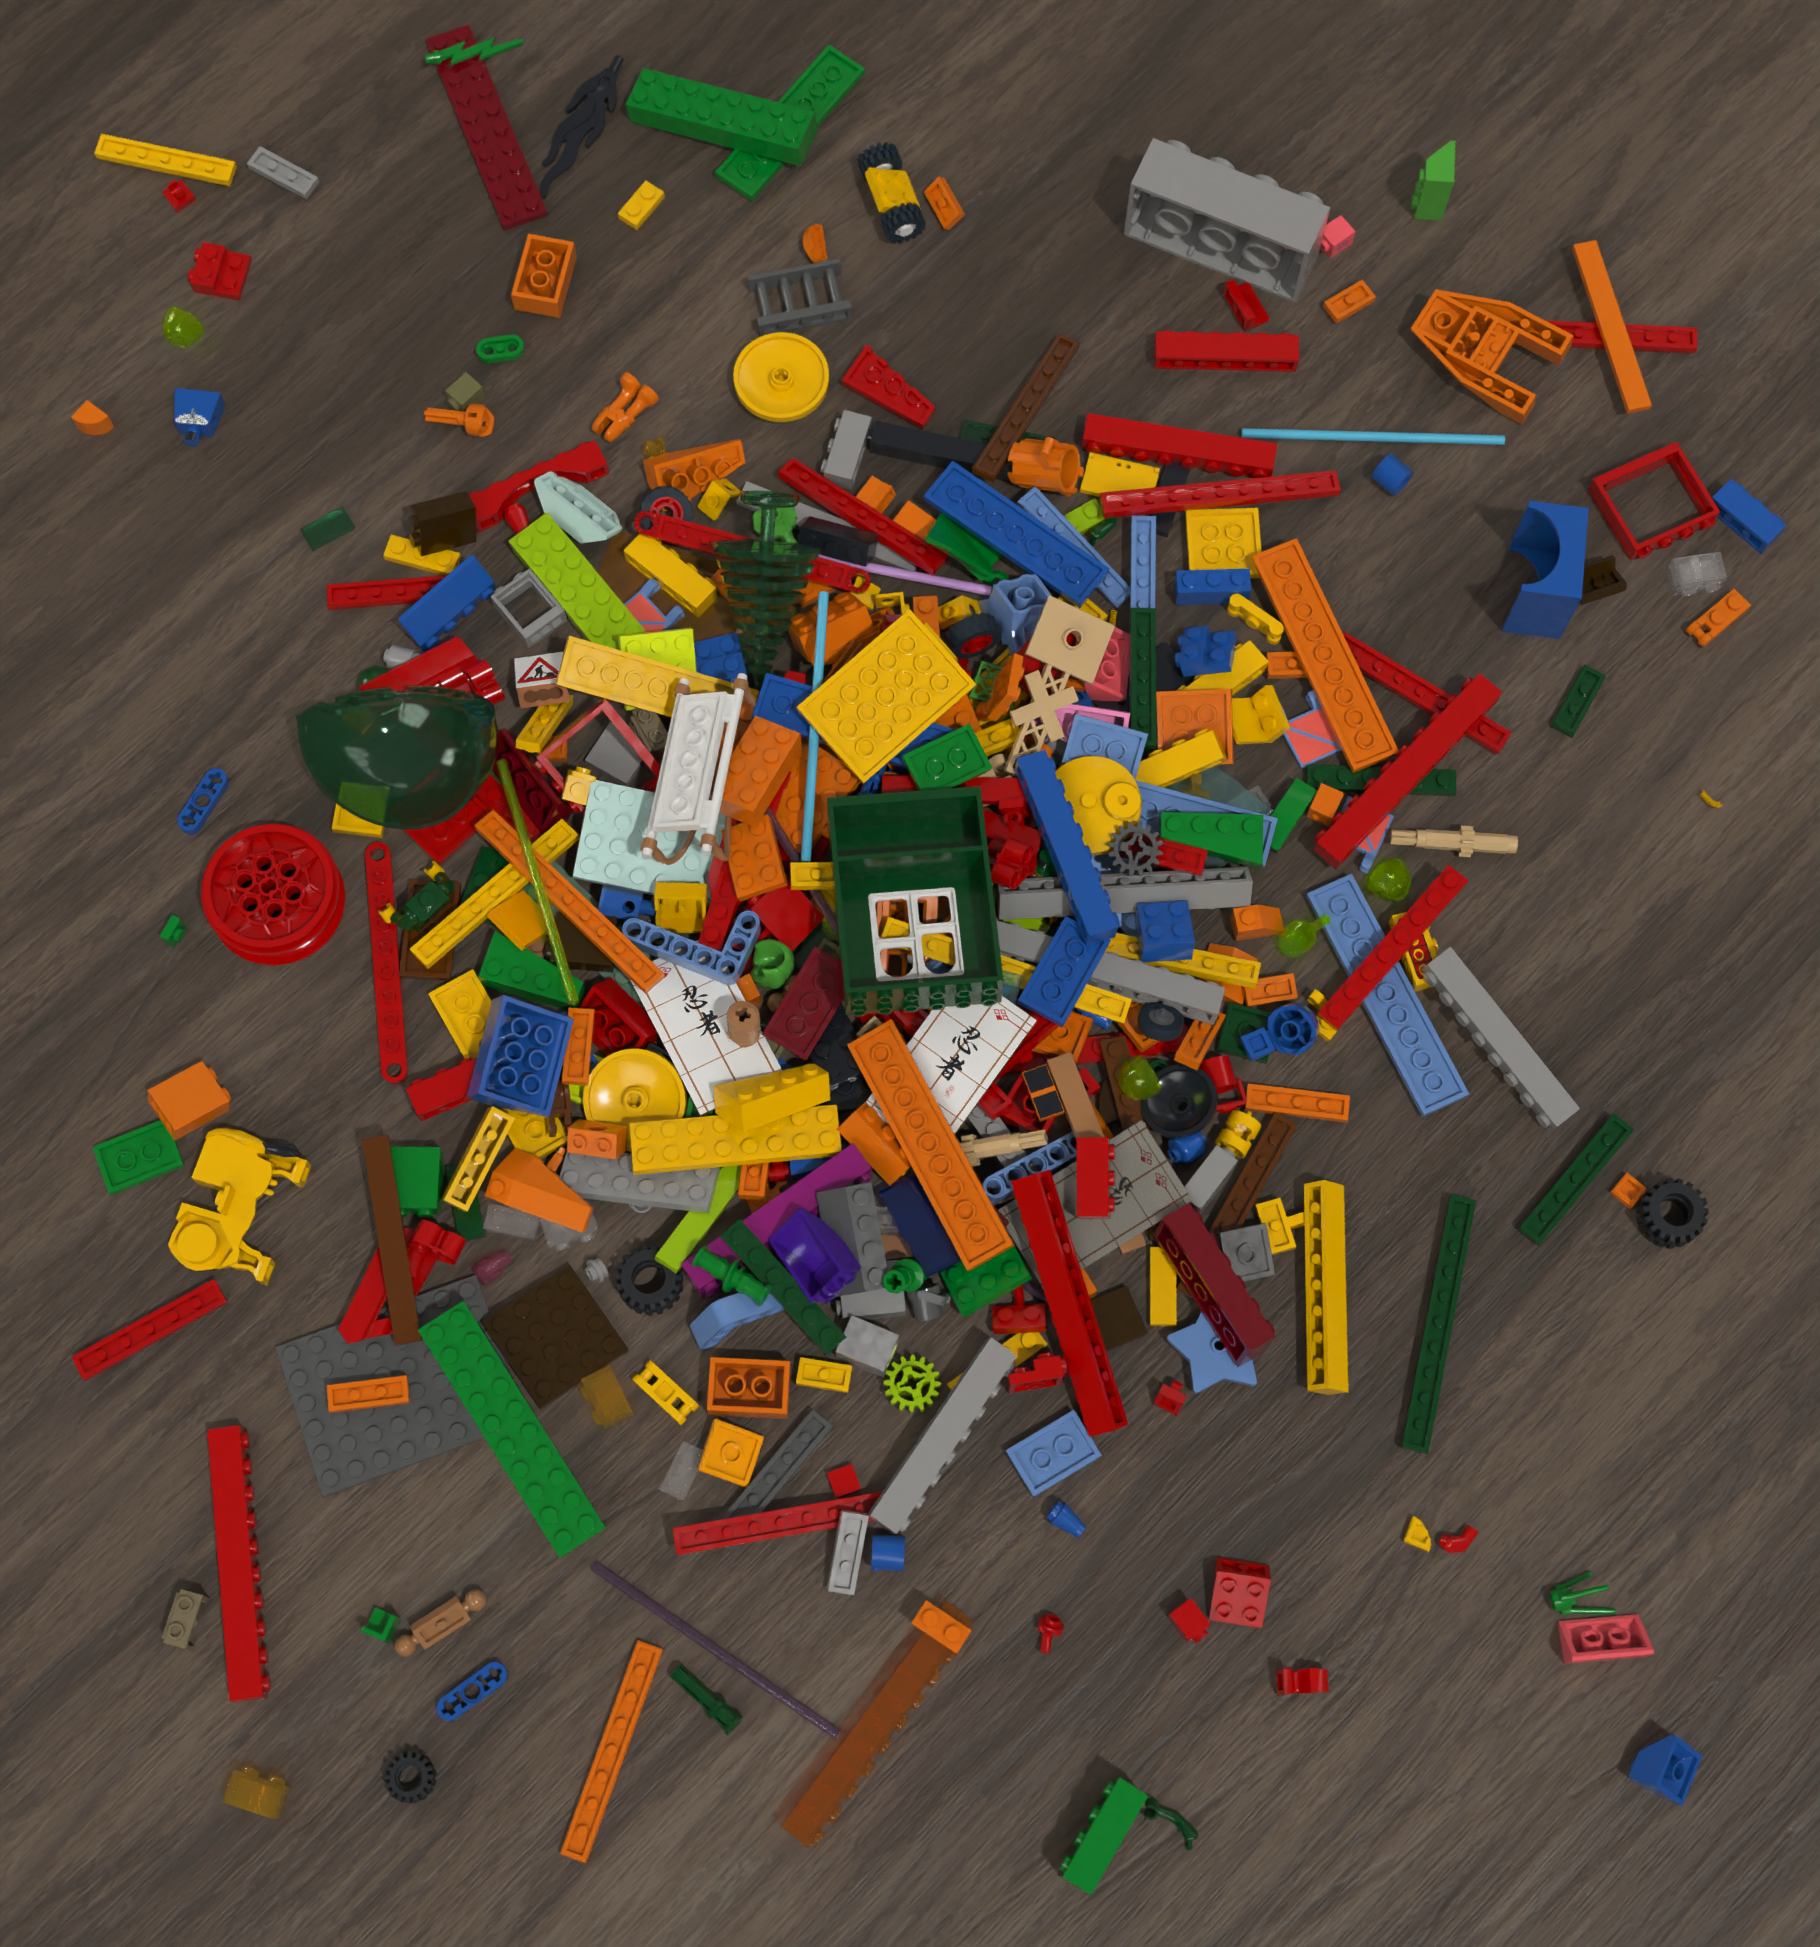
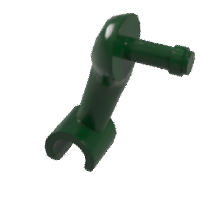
[1089,517,1117,546]
[1144,1797,1199,1851]

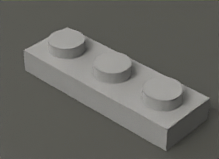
[247,146,319,200]
[826,1510,869,1595]

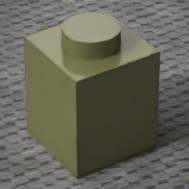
[445,372,485,412]

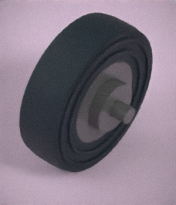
[1137,1003,1184,1041]

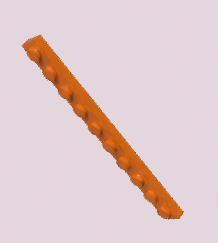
[474,810,665,994]

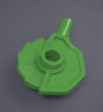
[753,501,800,551]

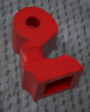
[1276,1668,1329,1696]

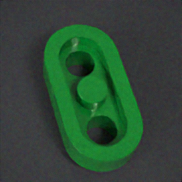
[476,335,525,364]

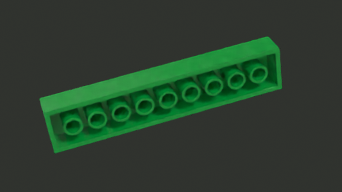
[418,1301,607,1558]

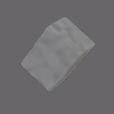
[836,1315,899,1378]

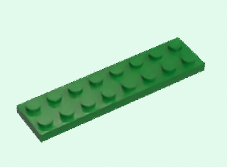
[715,45,865,201]

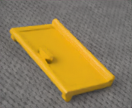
[1079,452,1160,497]

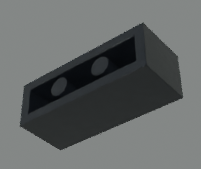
[798,516,878,567]

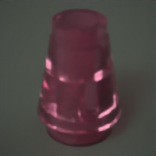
[472,1249,512,1285]

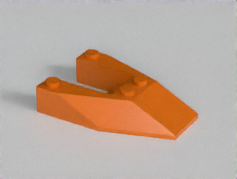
[1411,289,1573,425]

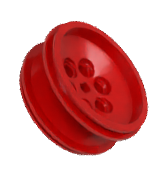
[201,824,346,966]

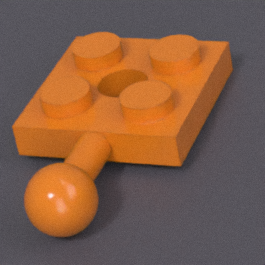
[976,653,1024,721]

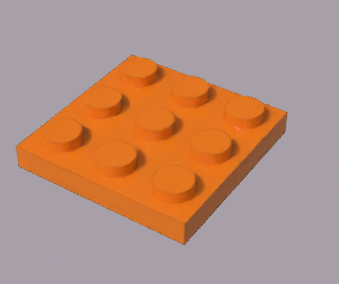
[1156,689,1234,764]

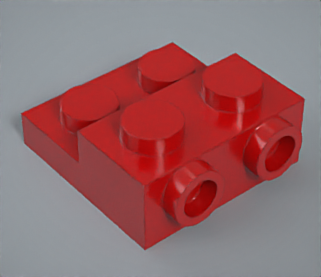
[188,242,252,301]
[1007,1353,1067,1394]

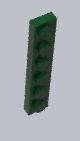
[1130,608,1156,749]
[1306,765,1457,796]
[1518,1114,1634,1246]
[720,1219,846,1356]

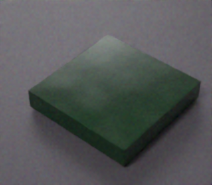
[1217,1002,1272,1064]

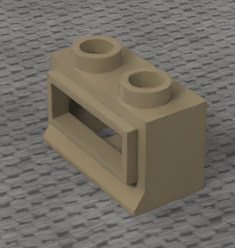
[628,708,668,762]
[162,1589,210,1652]

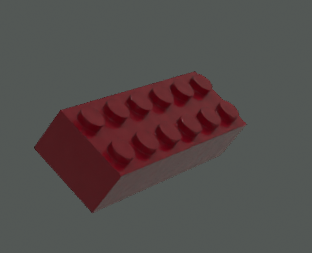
[1153,1203,1276,1367]

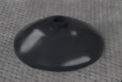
[1141,1064,1218,1138]

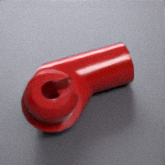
[1439,1525,1478,1553]

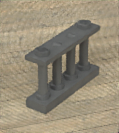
[747,258,852,337]

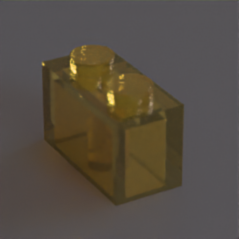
[580,1365,634,1430]
[222,1766,291,1820]

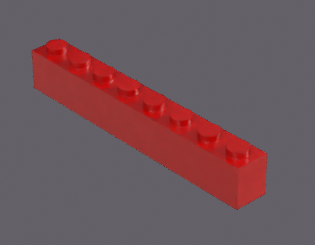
[1082,413,1278,478]

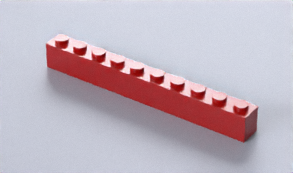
[1313,673,1502,870]
[1011,1170,1129,1437]
[207,1425,271,1703]

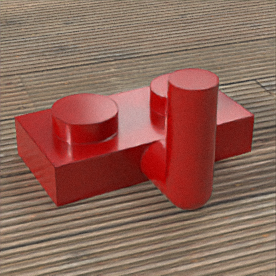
[993,1284,1046,1334]

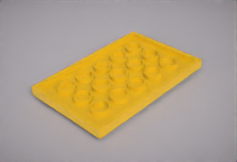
[796,609,977,784]

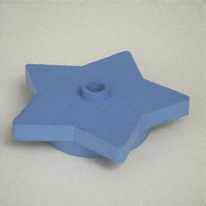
[1166,1311,1257,1394]

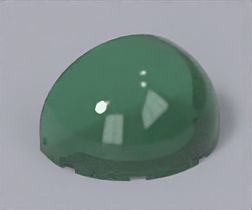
[296,686,498,829]

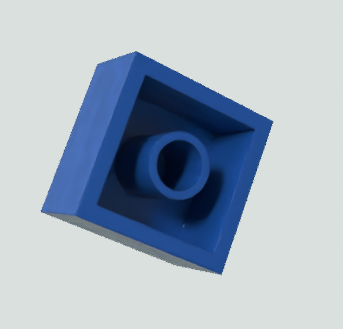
[1135,900,1195,962]

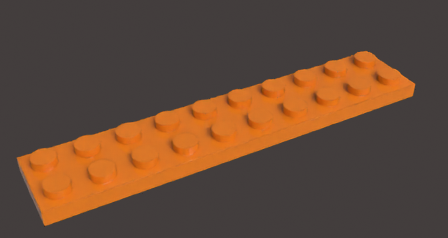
[1251,538,1399,773]
[847,1019,1015,1271]

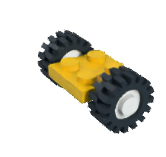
[857,142,926,244]

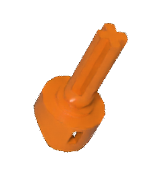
[424,403,494,437]

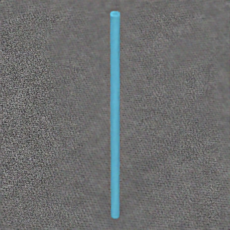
[1241,428,1505,445]
[801,591,829,862]

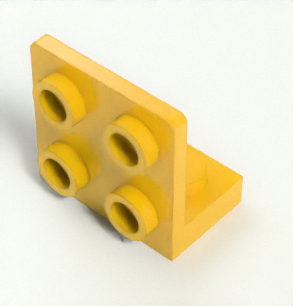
[1232,685,1290,744]

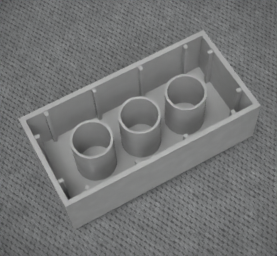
[1124,138,1331,303]

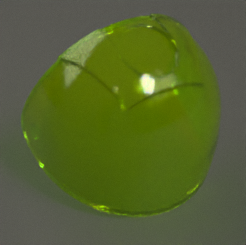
[162,307,205,348]
[1367,858,1411,902]
[1118,1054,1161,1100]

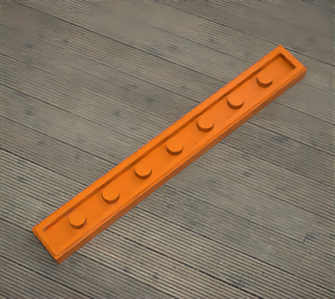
[1572,240,1652,414]
[560,1640,663,1863]

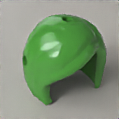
[750,939,794,989]

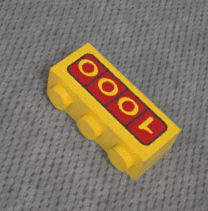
[1388,912,1438,992]

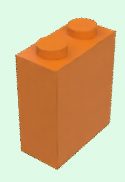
[147,1061,231,1141]

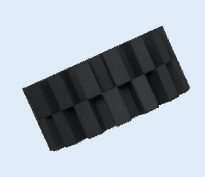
[384,1752,437,1803]

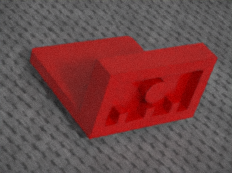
[1209,1557,1271,1628]

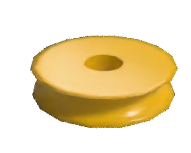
[1103,782,1142,820]

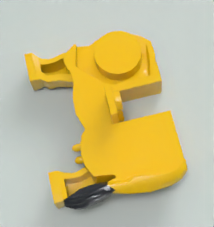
[168,1128,311,1286]

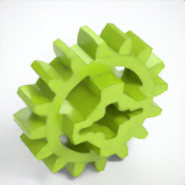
[884,1355,941,1414]

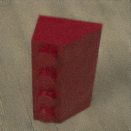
[485,728,573,834]

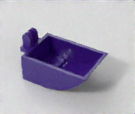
[768,1208,862,1304]

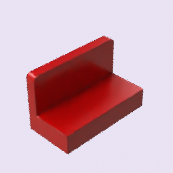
[1223,279,1269,332]

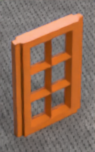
[876,896,938,977]

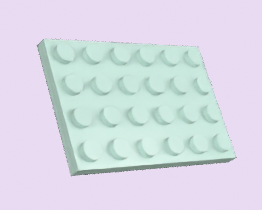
[572,780,726,907]

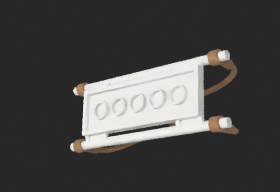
[640,673,756,865]

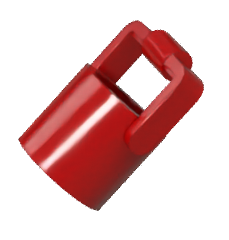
[1199,1055,1247,1114]

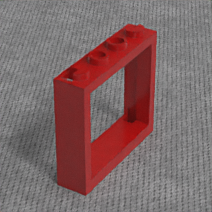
[1588,442,1720,561]
[535,698,661,814]

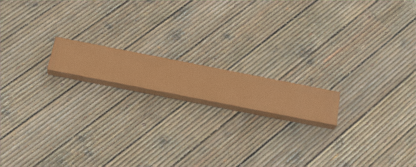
[1046,1052,1146,1255]

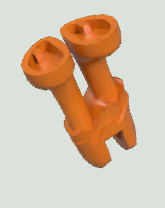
[592,372,659,443]

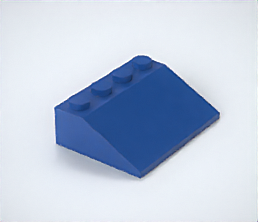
[467,995,574,1118]

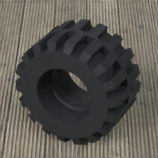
[1636,1178,1709,1249]
[616,1245,684,1316]

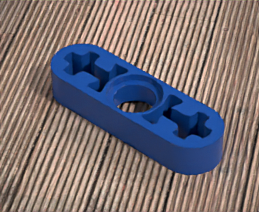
[177,768,229,835]
[437,1662,508,1721]

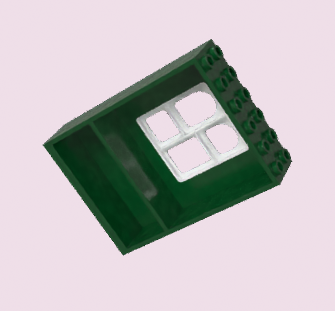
[827,786,1004,1017]

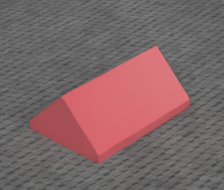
[1084,627,1130,702]
[1558,1614,1654,1664]

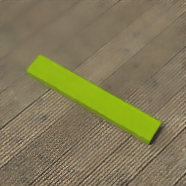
[655,1165,742,1274]

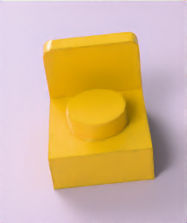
[561,766,596,805]

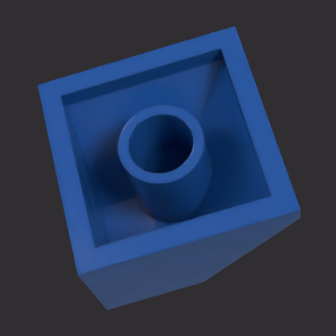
[1629,1734,1702,1806]

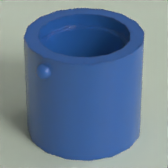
[1371,453,1414,496]
[871,1533,905,1572]

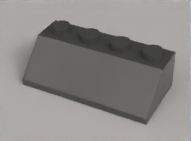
[816,1182,888,1297]

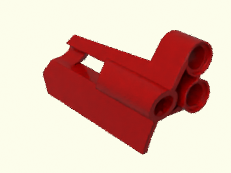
[359,635,506,722]
[983,809,1042,890]
[338,1219,466,1344]

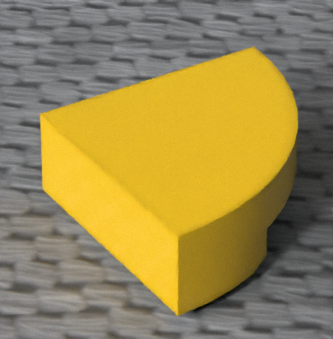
[1403,1516,1431,1552]

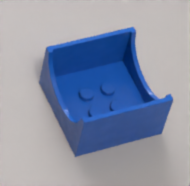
[1502,501,1589,639]

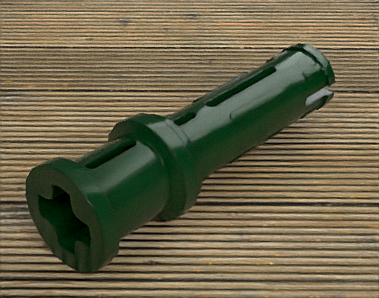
[670,1664,744,1736]

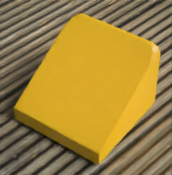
[852,576,881,611]

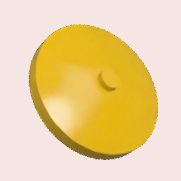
[733,332,829,422]
[1055,756,1142,856]
[583,1048,687,1152]

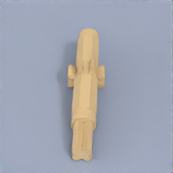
[1390,826,1518,857]
[959,1130,1048,1166]

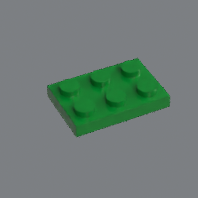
[901,723,992,791]
[92,1120,185,1196]
[940,1242,1032,1318]

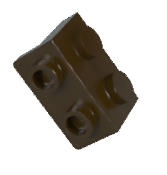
[1580,555,1627,605]

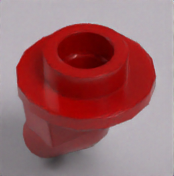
[1037,1614,1065,1654]

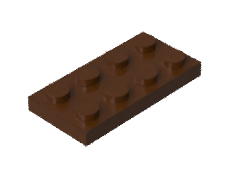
[399,879,462,981]

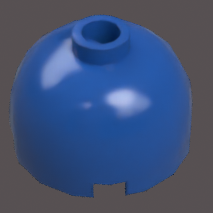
[1266,1003,1319,1055]

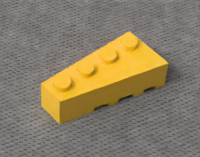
[713,1064,830,1133]

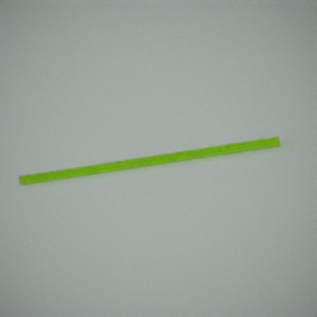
[496,759,579,1005]

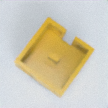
[654,882,708,934]

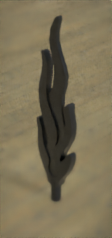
[541,55,624,199]

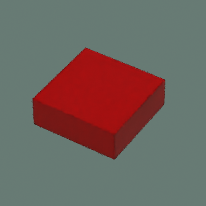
[827,1464,861,1499]

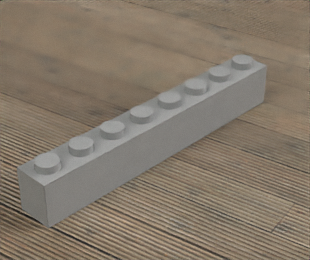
[1421,947,1580,1131]
[868,1337,1017,1534]

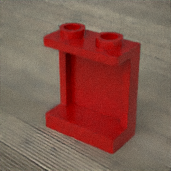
[743,874,825,951]

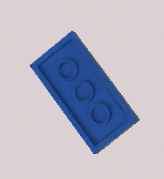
[1017,916,1111,1028]

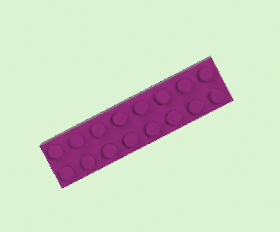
[681,1143,872,1299]

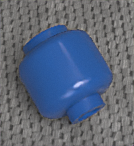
[1168,1132,1207,1166]

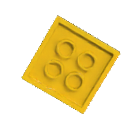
[1185,508,1261,579]

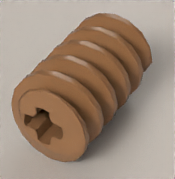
[727,1001,760,1048]

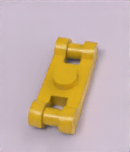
[1227,594,1284,645]
[632,1360,699,1425]

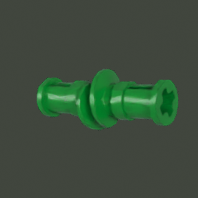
[692,1245,772,1307]
[883,1257,933,1294]

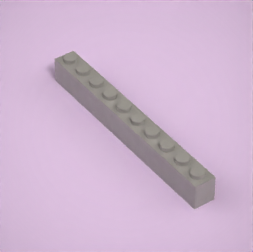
[996,867,1253,920]
[996,919,1225,1025]

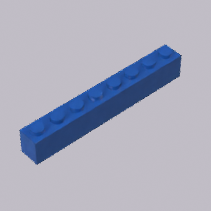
[1015,750,1120,946]

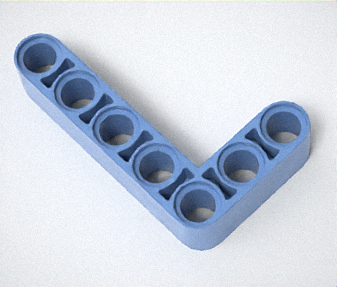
[622,910,761,985]
[982,1131,1077,1205]
[689,1275,793,1350]

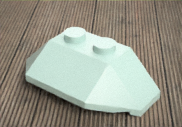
[534,471,622,544]

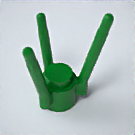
[1549,1571,1616,1616]

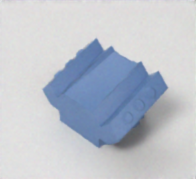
[978,574,1052,656]

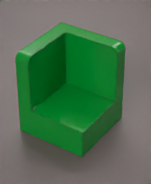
[360,1607,401,1644]

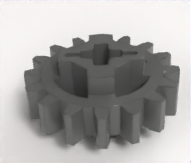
[1108,821,1163,877]

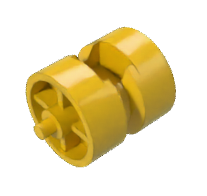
[1215,1110,1261,1158]

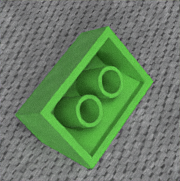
[1410,141,1455,221]

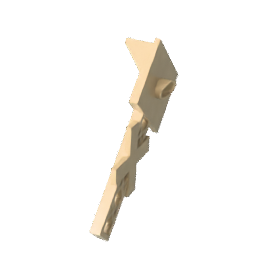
[1003,595,1115,778]

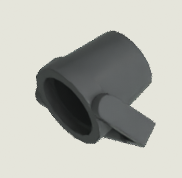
[906,1283,951,1321]

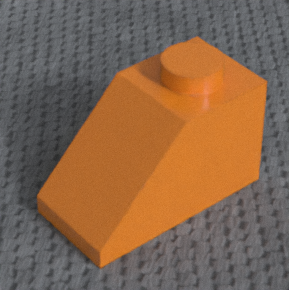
[1230,904,1285,942]

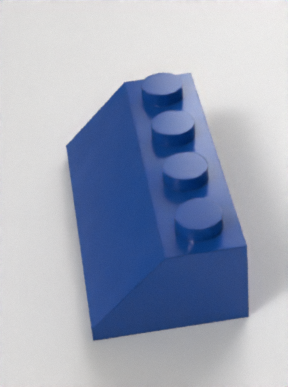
[398,554,496,651]

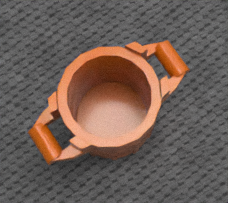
[1008,437,1084,497]

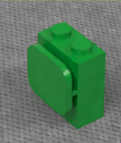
[391,1147,444,1218]

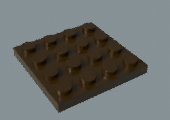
[481,1265,629,1410]

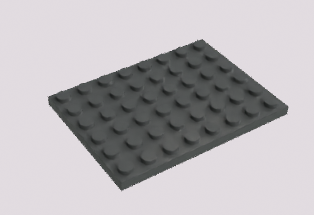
[276,1275,510,1498]

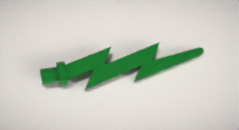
[424,37,524,66]

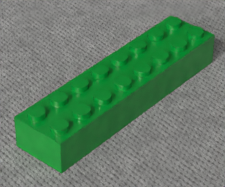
[626,68,818,166]

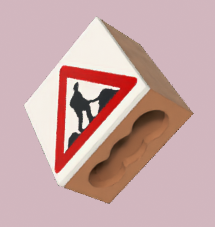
[514,652,570,709]

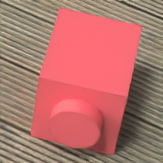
[1320,215,1356,259]

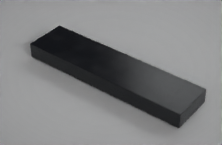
[1149,461,1190,538]

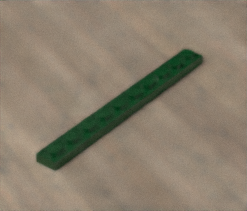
[1401,1194,1476,1455]

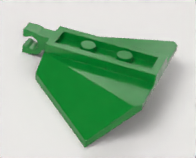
[925,512,1009,588]

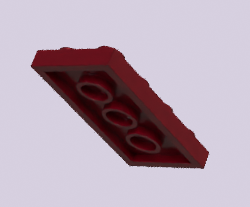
[762,947,844,1061]

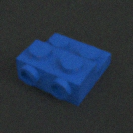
[1175,626,1237,677]
[694,632,749,683]

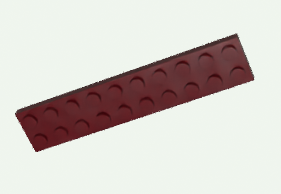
[426,24,548,231]

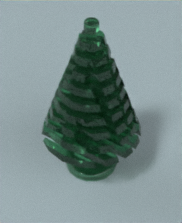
[712,491,821,691]

